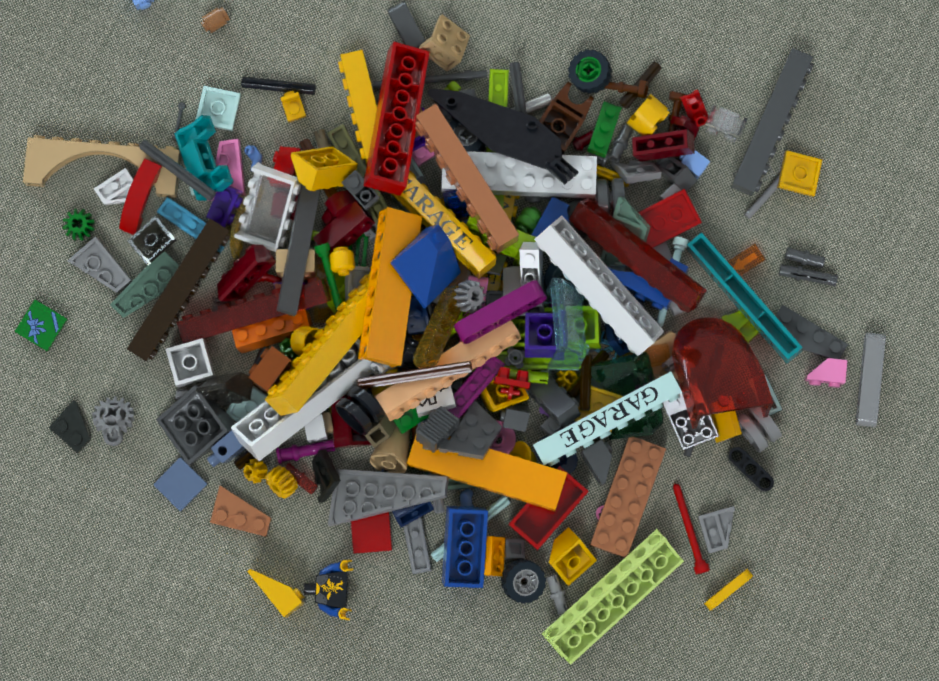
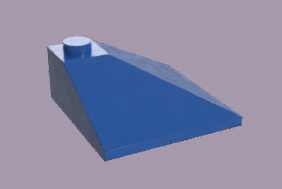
[390,224,461,308]

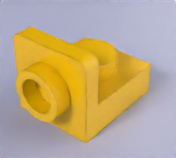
[280,91,306,123]

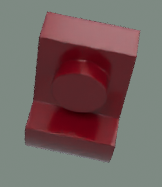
[321,190,361,226]

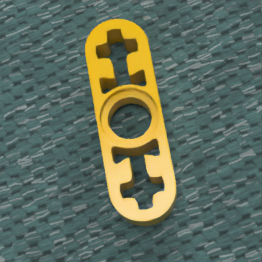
[704,568,753,611]

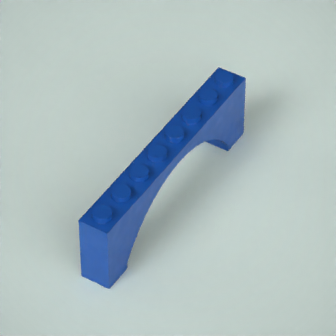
[532,196,689,311]

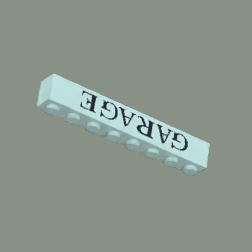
[533,371,682,466]

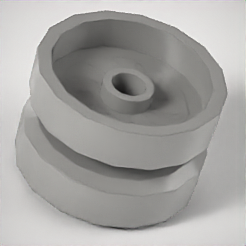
[737,403,782,453]

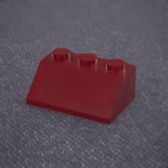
[217,245,276,302]
[331,388,372,448]

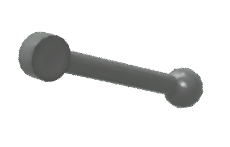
[172,102,186,141]

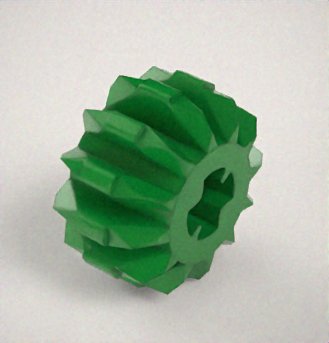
[62,209,95,241]

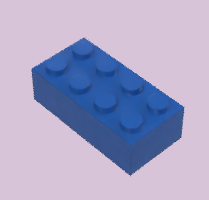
[442,506,488,588]

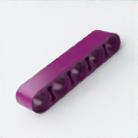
[454,280,547,344]

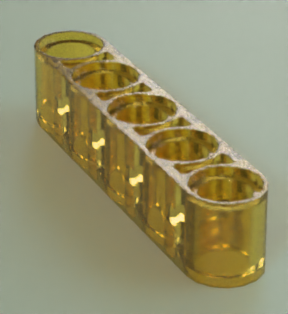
[413,284,461,368]

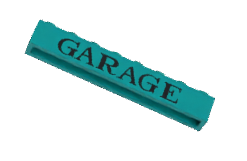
[687,232,803,364]

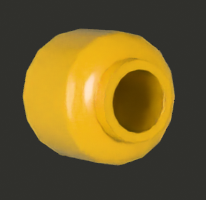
[329,247,356,276]

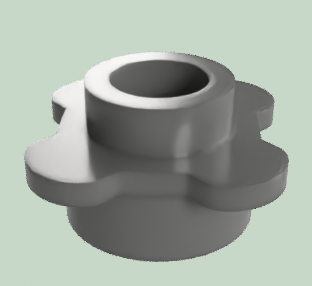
[505,347,525,369]

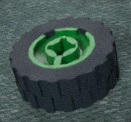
[568,49,612,94]

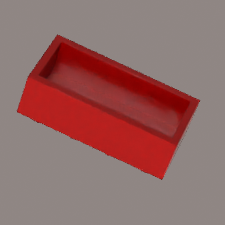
[508,466,589,551]

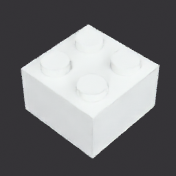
[166,338,215,388]

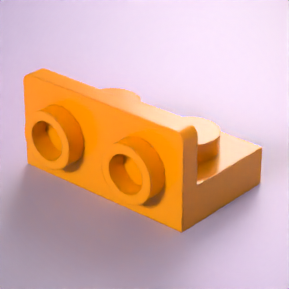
[484,536,505,577]

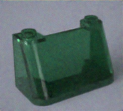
[591,352,664,440]

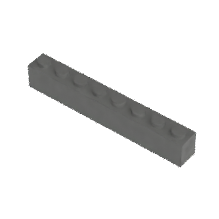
[731,48,814,196]

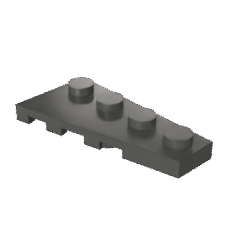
[762,305,848,359]

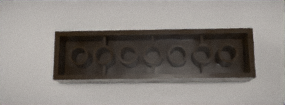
[127,219,231,362]

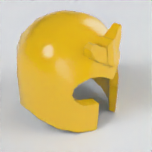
[290,326,320,356]

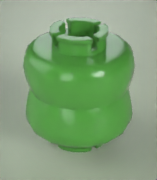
[515,207,541,235]

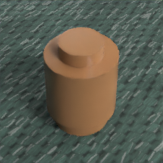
[200,7,230,33]

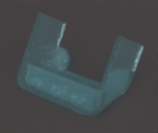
[544,278,589,370]

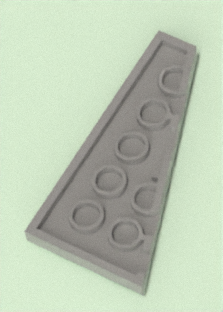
[328,469,449,527]

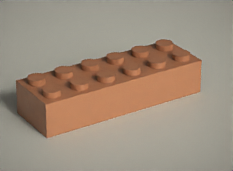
[589,435,666,558]

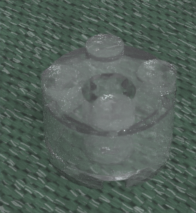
[704,105,748,144]

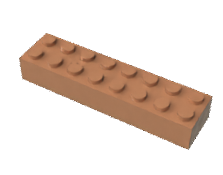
[415,104,519,253]

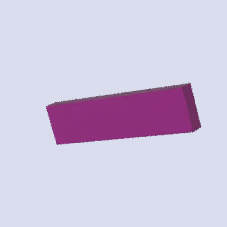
[448,357,505,419]

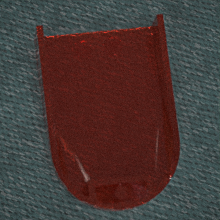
[672,317,773,429]

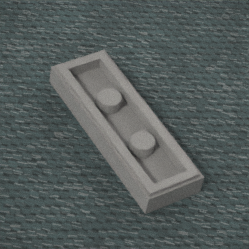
[403,517,432,575]

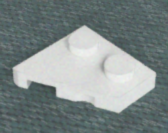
[94,168,133,205]

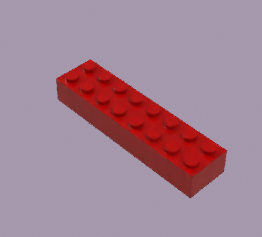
[363,41,430,196]

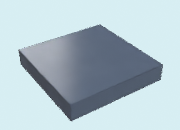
[153,457,208,512]

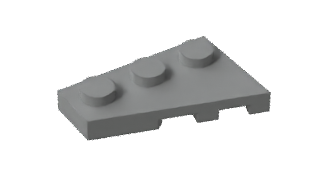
[67,236,133,293]

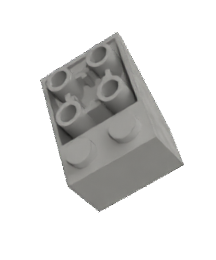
[663,379,719,450]

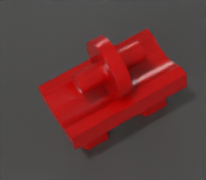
[680,90,710,127]
[493,367,530,400]

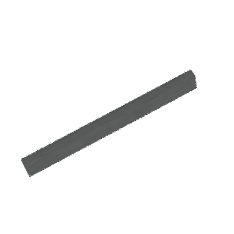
[276,184,320,316]

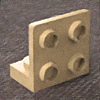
[419,14,470,72]

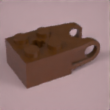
[539,82,594,155]

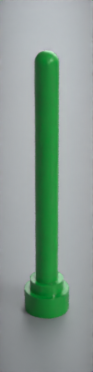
[314,243,342,312]

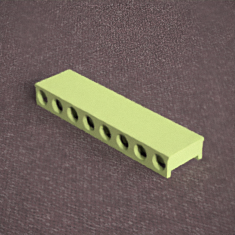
[542,529,684,665]

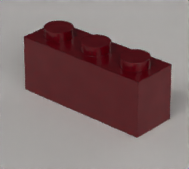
[632,129,695,162]
[313,201,375,256]

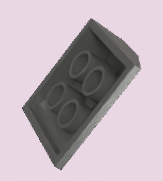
[156,385,235,466]

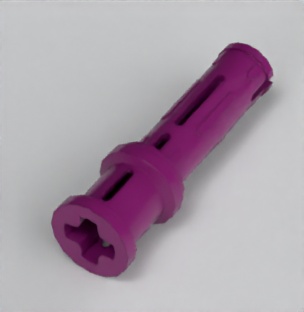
[276,439,335,465]

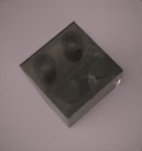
[196,372,253,406]

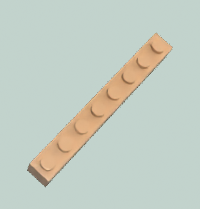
[375,320,521,422]

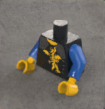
[304,560,353,620]

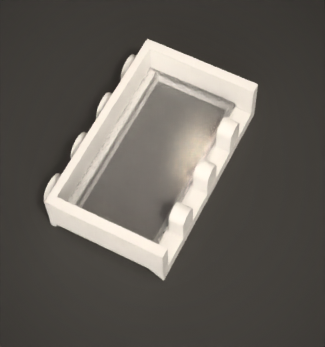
[234,162,301,252]

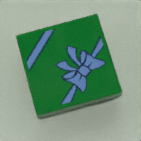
[15,299,68,352]

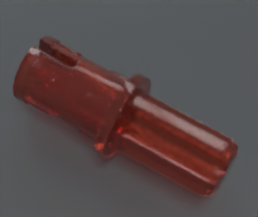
[285,462,318,494]

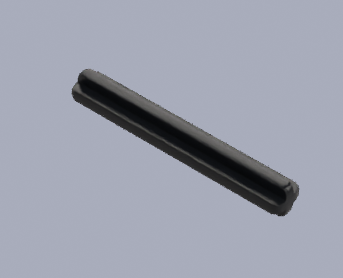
[241,77,316,95]

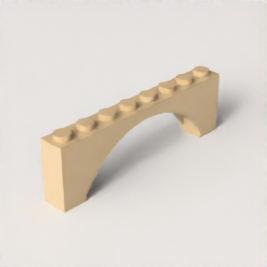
[23,135,181,198]

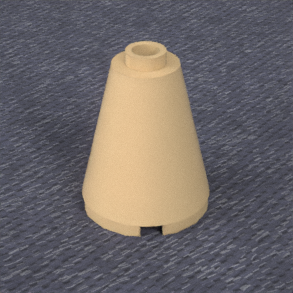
[370,426,410,474]

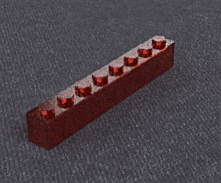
[569,198,707,313]
[177,276,331,344]

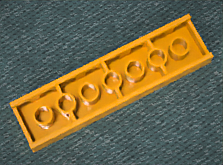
[358,207,422,368]
[407,436,567,511]

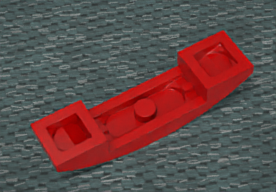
[119,158,162,236]

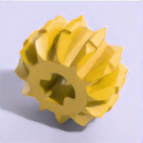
[265,465,298,499]

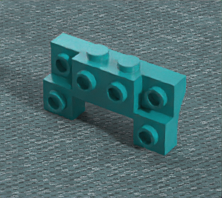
[174,115,233,201]

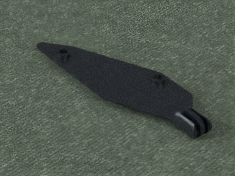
[428,89,579,185]

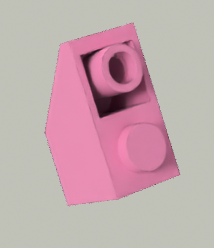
[805,358,847,388]

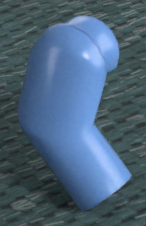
[244,145,263,172]
[460,489,475,507]

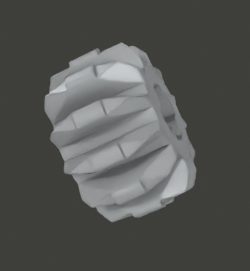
[453,280,486,313]

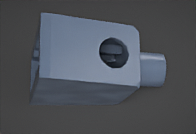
[207,430,246,467]

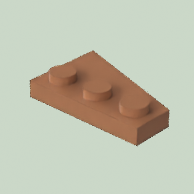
[210,486,271,537]

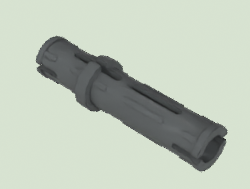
[779,264,838,287]

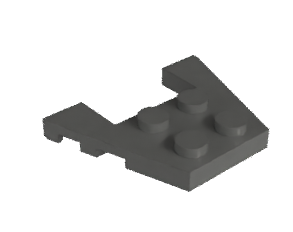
[423,387,502,460]

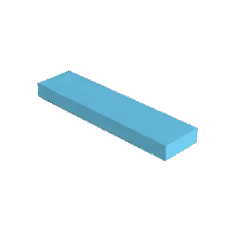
[157,196,230,254]

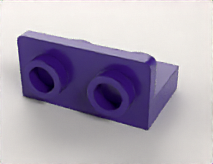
[206,186,243,228]

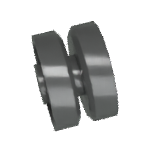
[595,178,625,221]

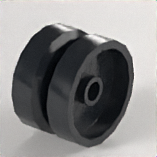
[335,386,385,435]

